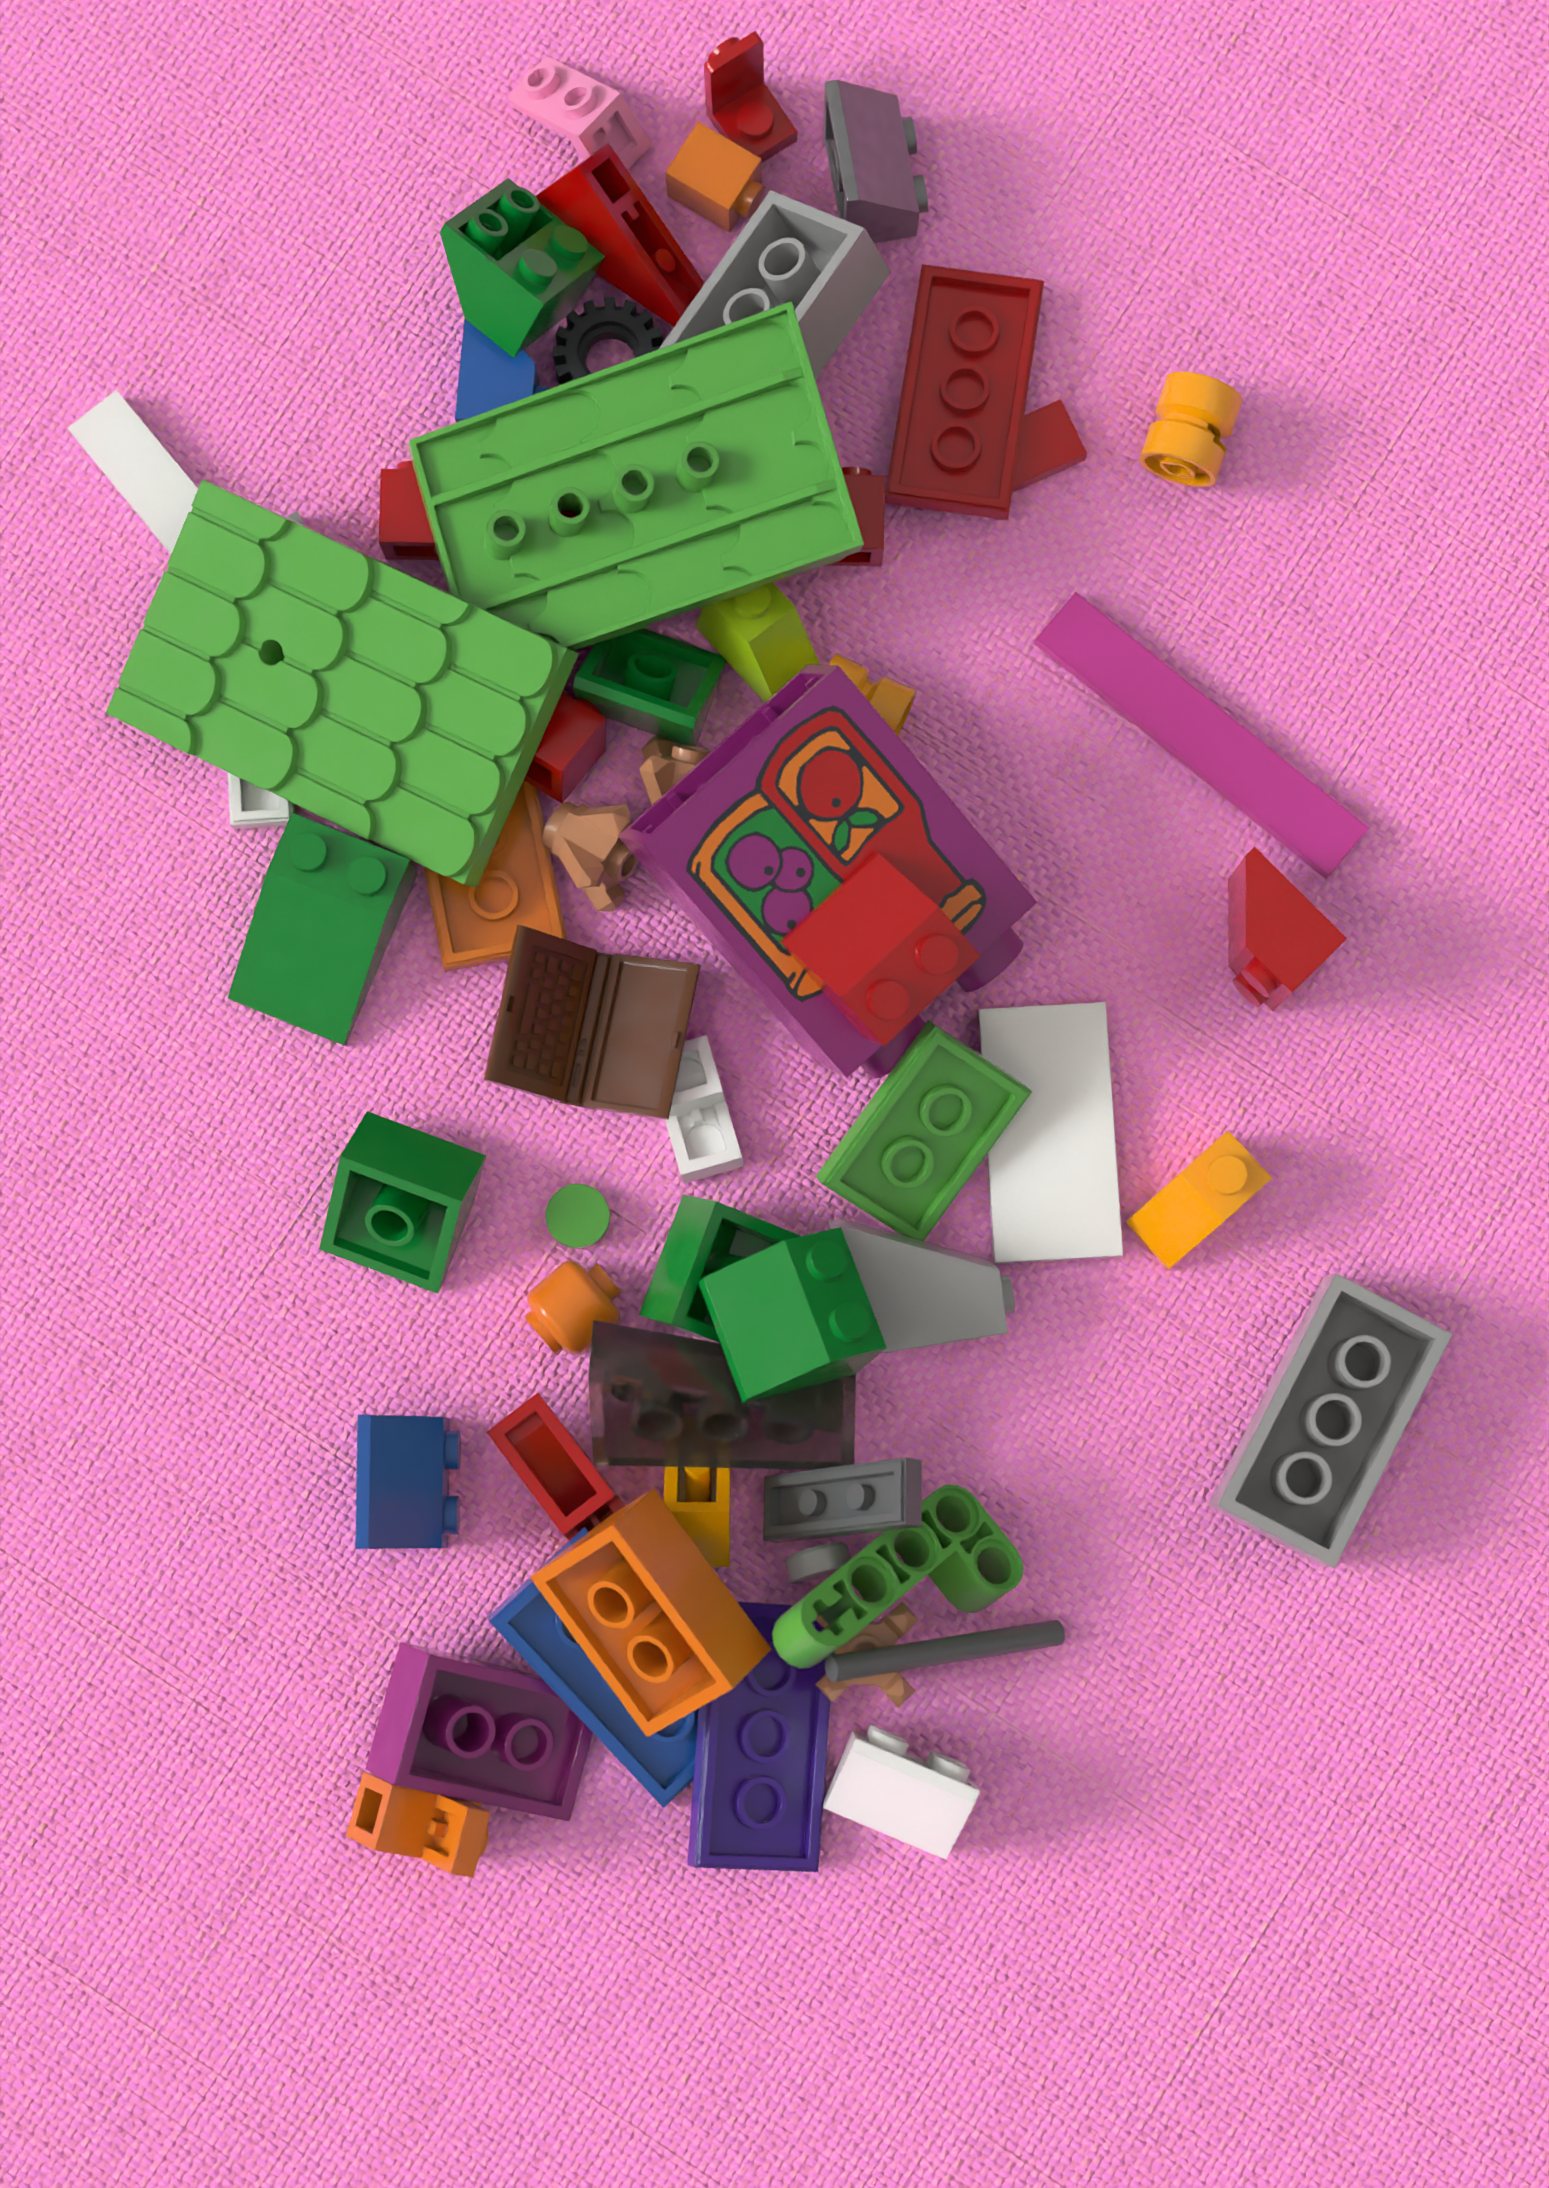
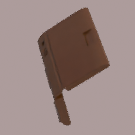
[484,925,701,1120]

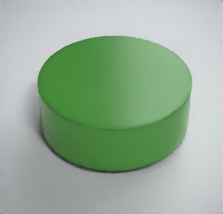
[545,1184,610,1249]

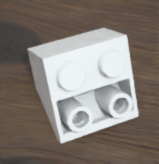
[823,1724,980,1860]

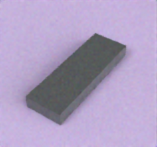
[763,1457,922,1543]

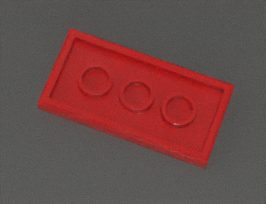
[885,264,1044,520]

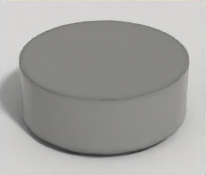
[785,1542,851,1584]

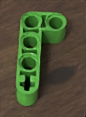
[772,1485,1023,1668]

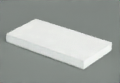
[978,1002,1123,1264]

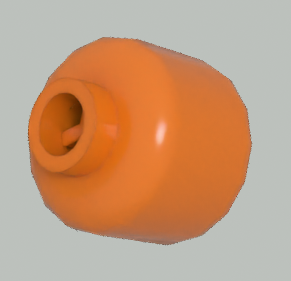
[524,1260,622,1356]

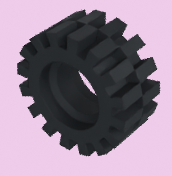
[553,297,663,385]

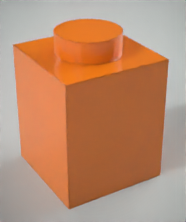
[665,122,766,233]

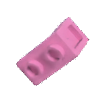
[507,57,652,170]

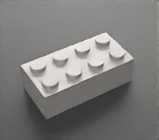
[659,190,891,381]
[1207,1273,1453,1568]

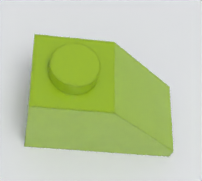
[695,582,820,703]

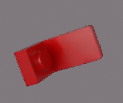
[704,31,798,163]

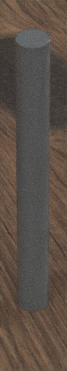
[825,1620,1065,1682]

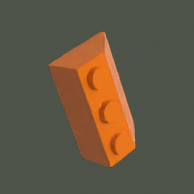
[530,1488,771,1737]

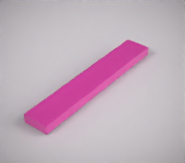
[1035,592,1369,879]

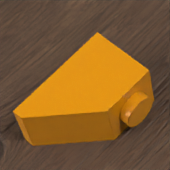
[1125,1130,1272,1270]
[664,1420,731,1567]

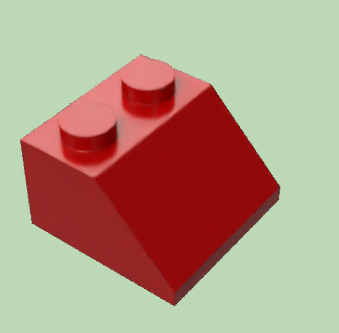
[1228,847,1347,1011]
[779,852,981,1046]

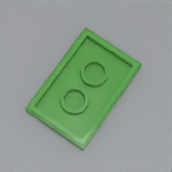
[816,1019,1032,1241]

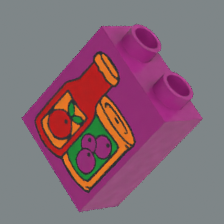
[618,664,1037,1079]

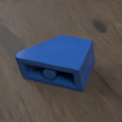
[455,318,549,423]

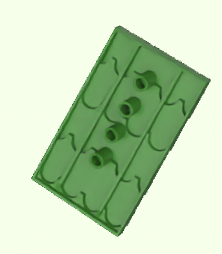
[408,301,864,651]
[105,479,579,888]

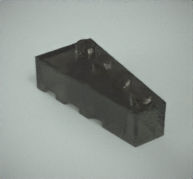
[588,1320,856,1470]

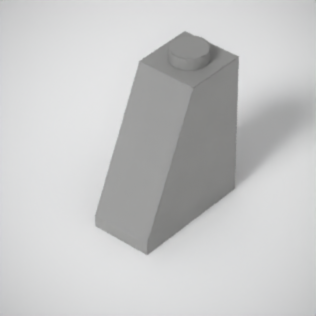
[829,1218,1015,1354]

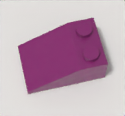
[365,1641,593,1822]

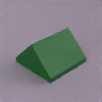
[573,628,727,746]

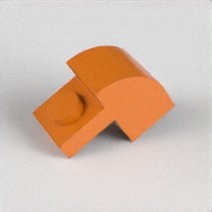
[346,1771,491,1878]

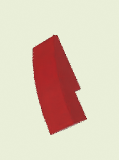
[486,1393,626,1541]

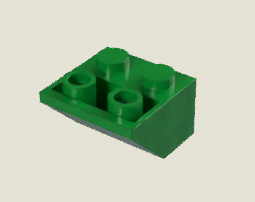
[440,178,605,358]

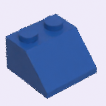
[355,1415,461,1549]

